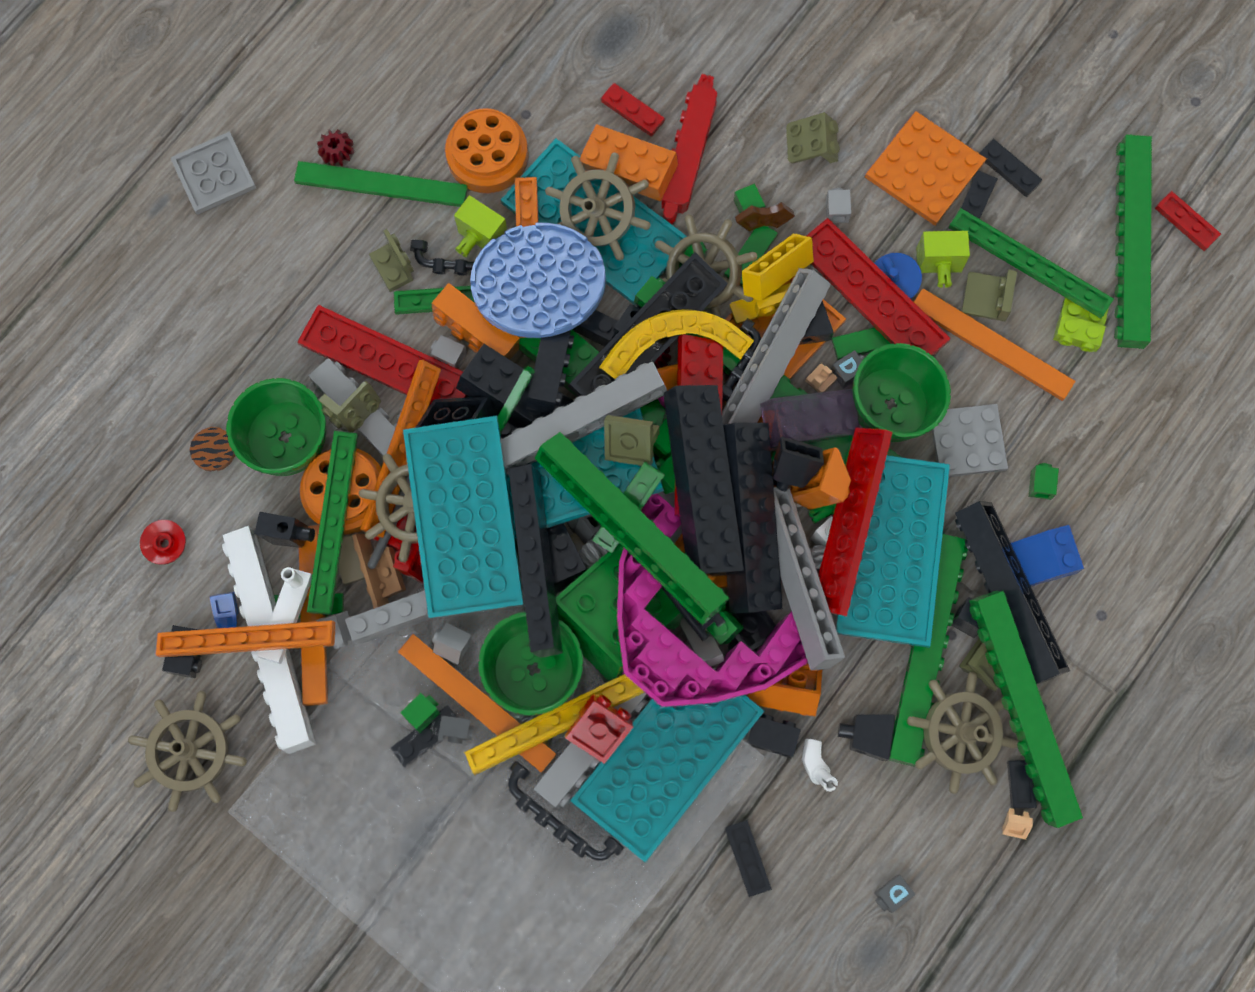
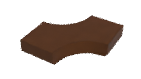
[735,202,795,231]

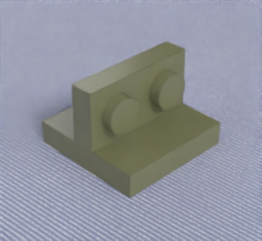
[604,415,659,466]
[959,638,998,691]

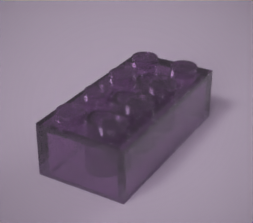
[760,389,860,449]

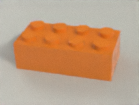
[580,124,678,202]
[432,283,520,360]

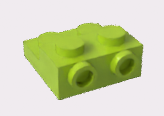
[1053,298,1109,352]

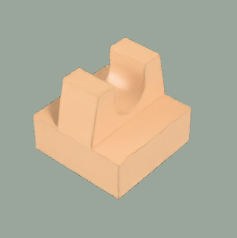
[805,363,838,395]
[1002,808,1033,839]

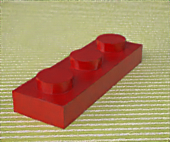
[601,83,665,137]
[1155,191,1221,252]

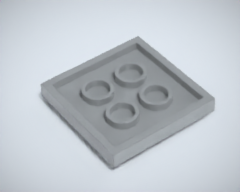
[170,131,256,215]
[932,404,1008,477]

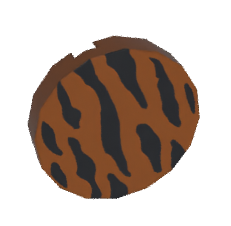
[190,427,235,472]

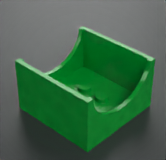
[556,543,683,681]

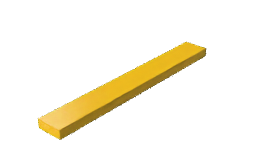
[464,674,644,775]

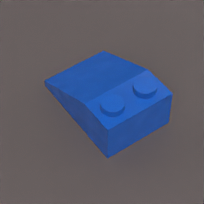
[1011,525,1084,586]

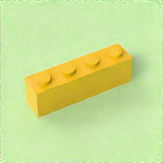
[742,233,813,300]

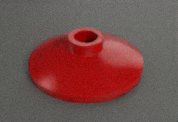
[140,520,186,565]

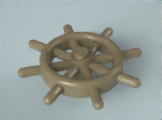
[545,153,651,261]
[655,215,757,318]
[359,454,418,563]
[907,672,1018,794]
[128,691,247,812]

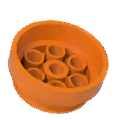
[445,108,528,193]
[300,448,381,534]

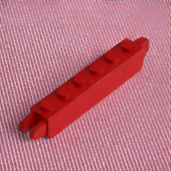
[661,74,718,225]

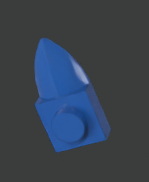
[210,592,239,628]

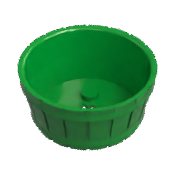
[851,343,951,442]
[226,378,326,476]
[479,612,583,715]

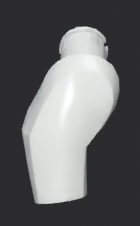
[802,739,838,792]

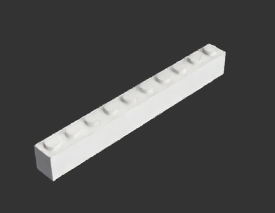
[222,526,316,754]

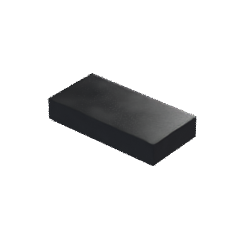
[1007,760,1037,809]

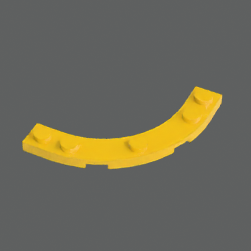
[599,310,754,379]

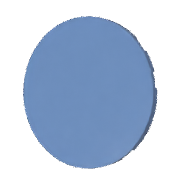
[470,223,606,338]

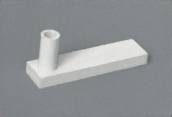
[257,567,312,664]

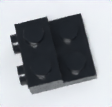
[728,610,776,652]

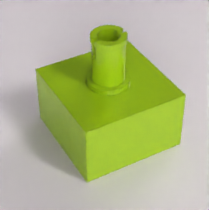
[454,195,508,257]
[916,231,970,288]

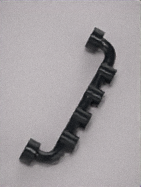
[410,240,474,276]
[722,318,761,410]
[508,761,624,861]

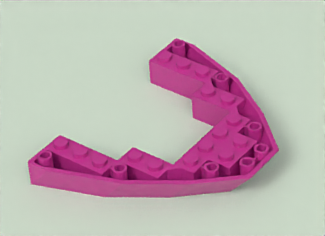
[617,493,808,707]

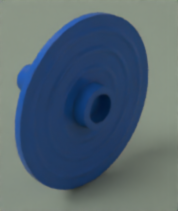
[874,253,922,299]

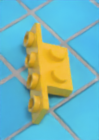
[730,283,791,324]

